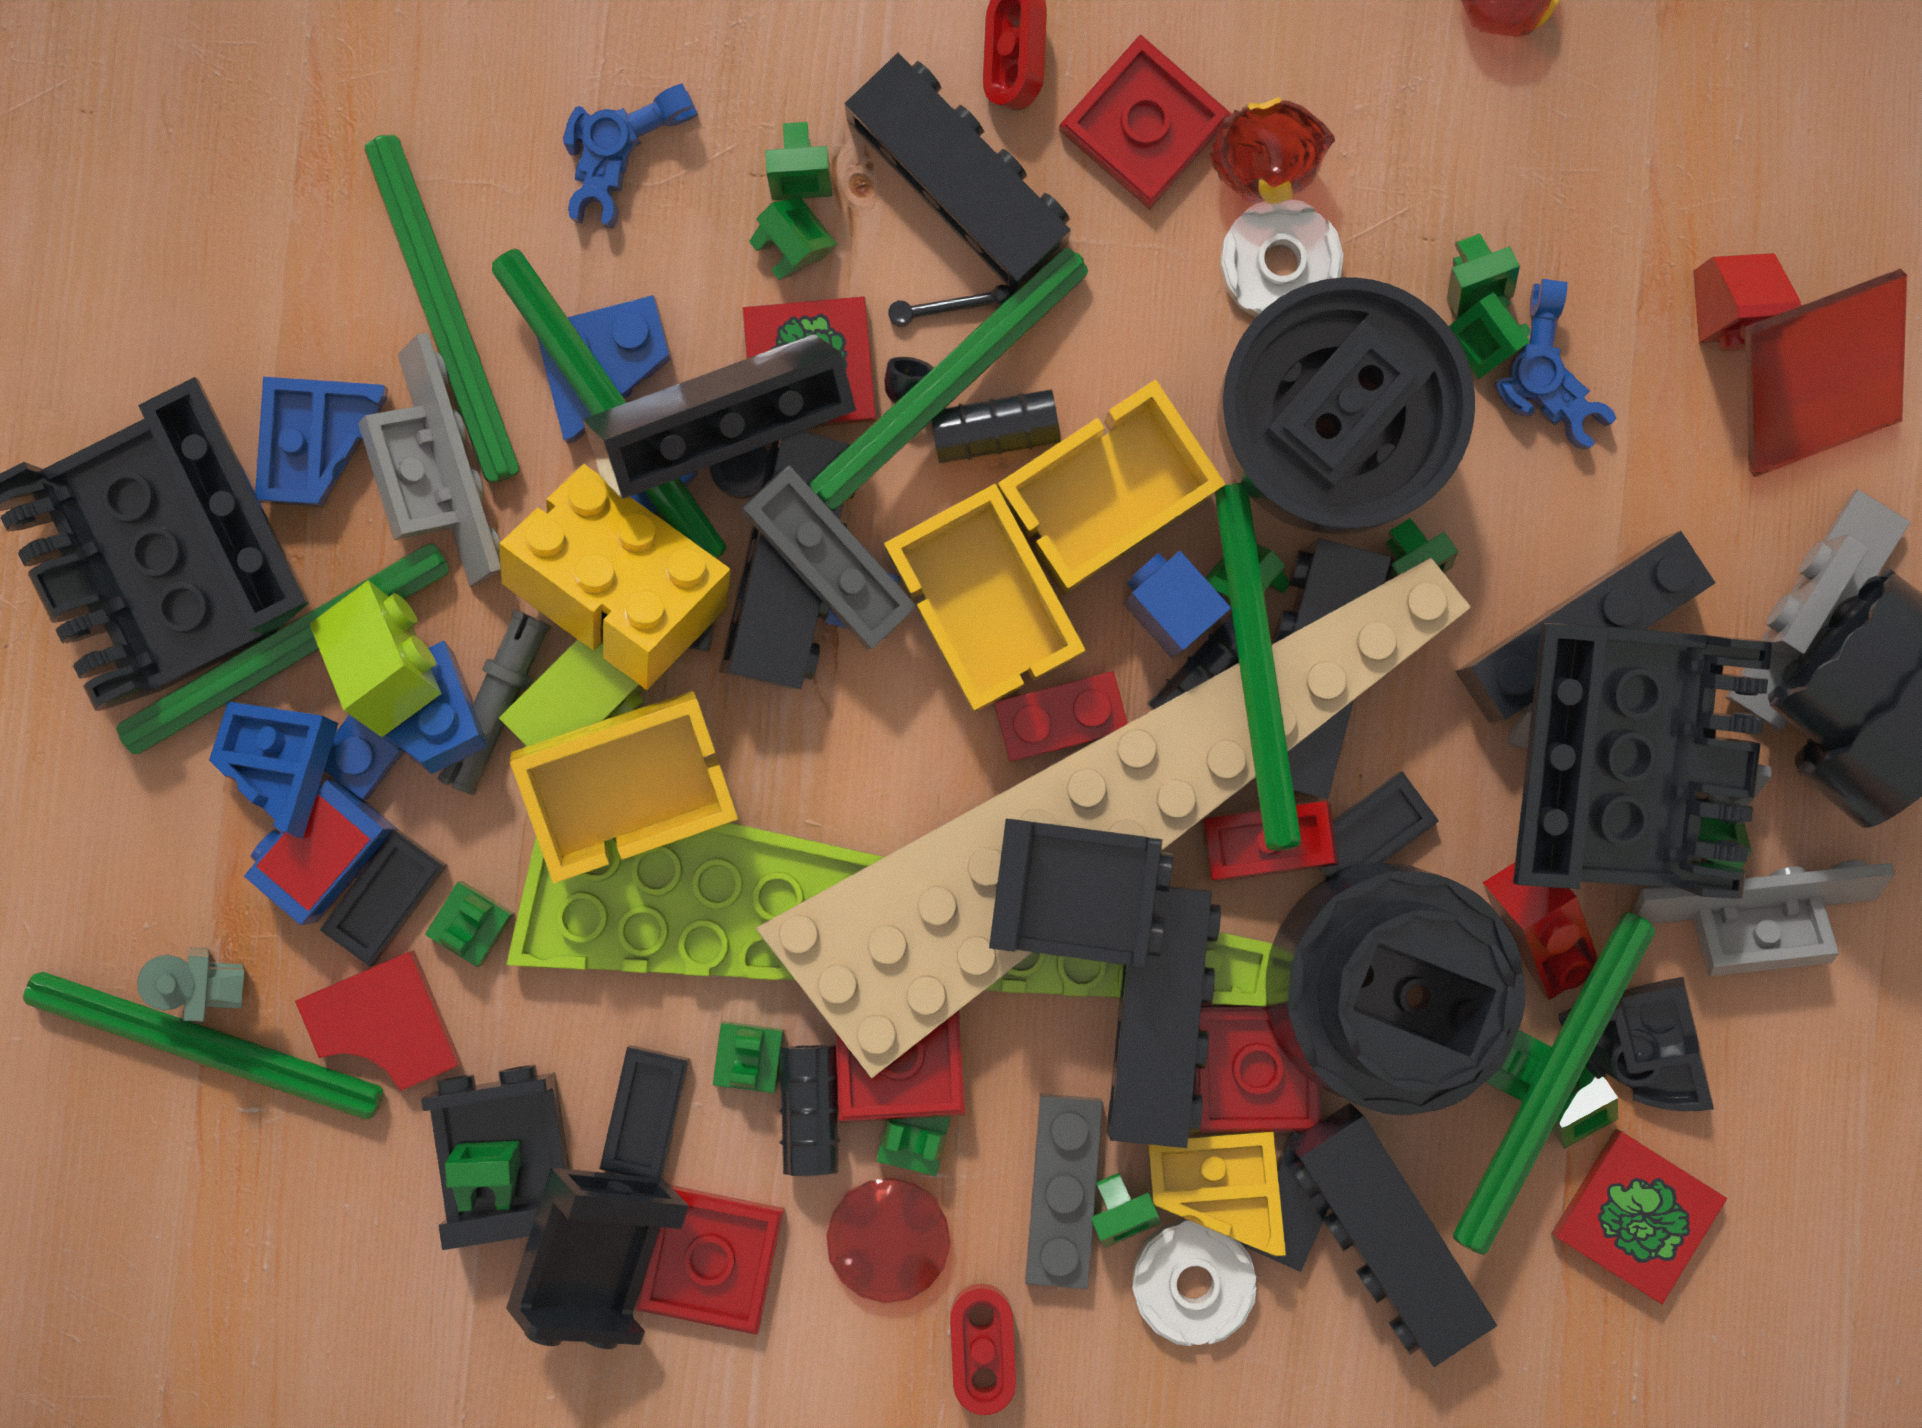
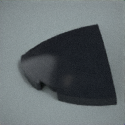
[1559,977,1714,1111]

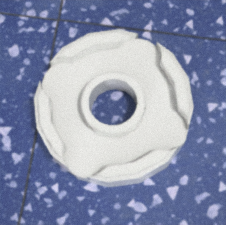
[1219,199,1344,318]
[1132,1219,1256,1346]

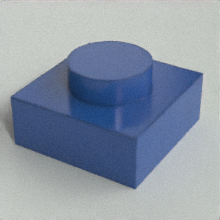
[324,715,405,800]

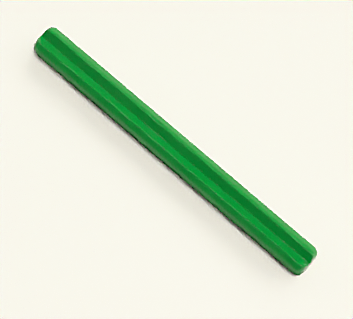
[364,134,520,483]
[492,248,726,559]
[809,248,1088,511]
[1214,483,1301,851]
[116,543,450,754]
[1453,912,1655,1255]
[23,972,383,1119]

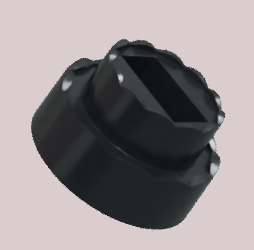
[1217,277,1475,534]
[1768,569,1922,828]
[1265,863,1526,1115]

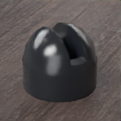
[884,357,934,404]

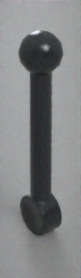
[888,284,1015,327]

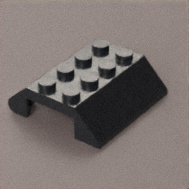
[0,377,309,711]
[1513,623,1773,899]

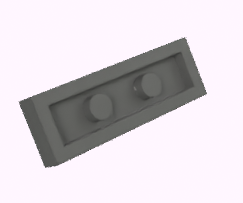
[740,465,917,649]
[1025,1093,1103,1289]

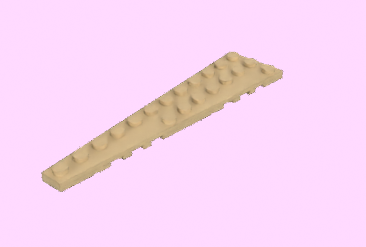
[756,558,1471,1078]

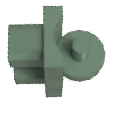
[137,947,244,1021]

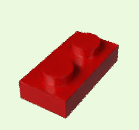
[994,671,1128,763]
[1204,801,1339,882]

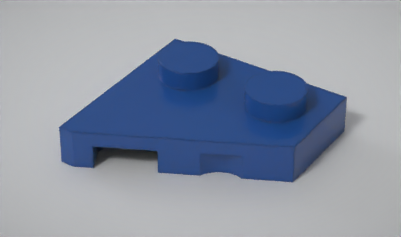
[537,295,672,444]
[255,377,388,507]
[383,641,488,774]
[209,701,339,839]

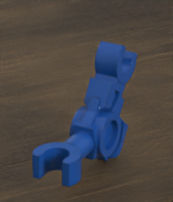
[563,83,698,229]
[1495,279,1617,450]

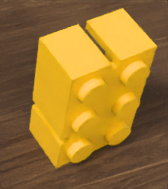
[997,379,1226,595]
[499,464,731,690]
[884,484,1086,714]
[510,690,738,884]

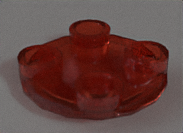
[826,1177,950,1303]

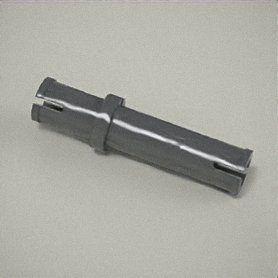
[437,609,551,795]

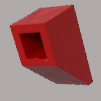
[1693,253,1802,351]
[1482,862,1598,1000]

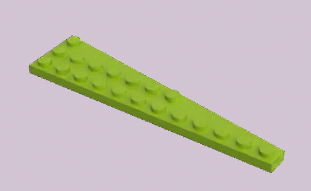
[506,822,1273,1006]

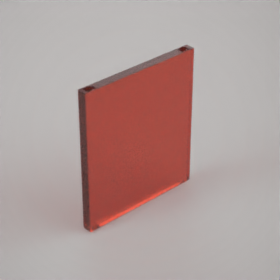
[1745,268,1907,477]

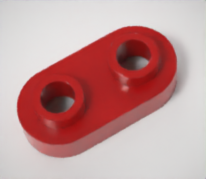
[983,0,1047,111]
[950,1284,1016,1415]

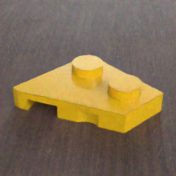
[1148,1132,1286,1256]

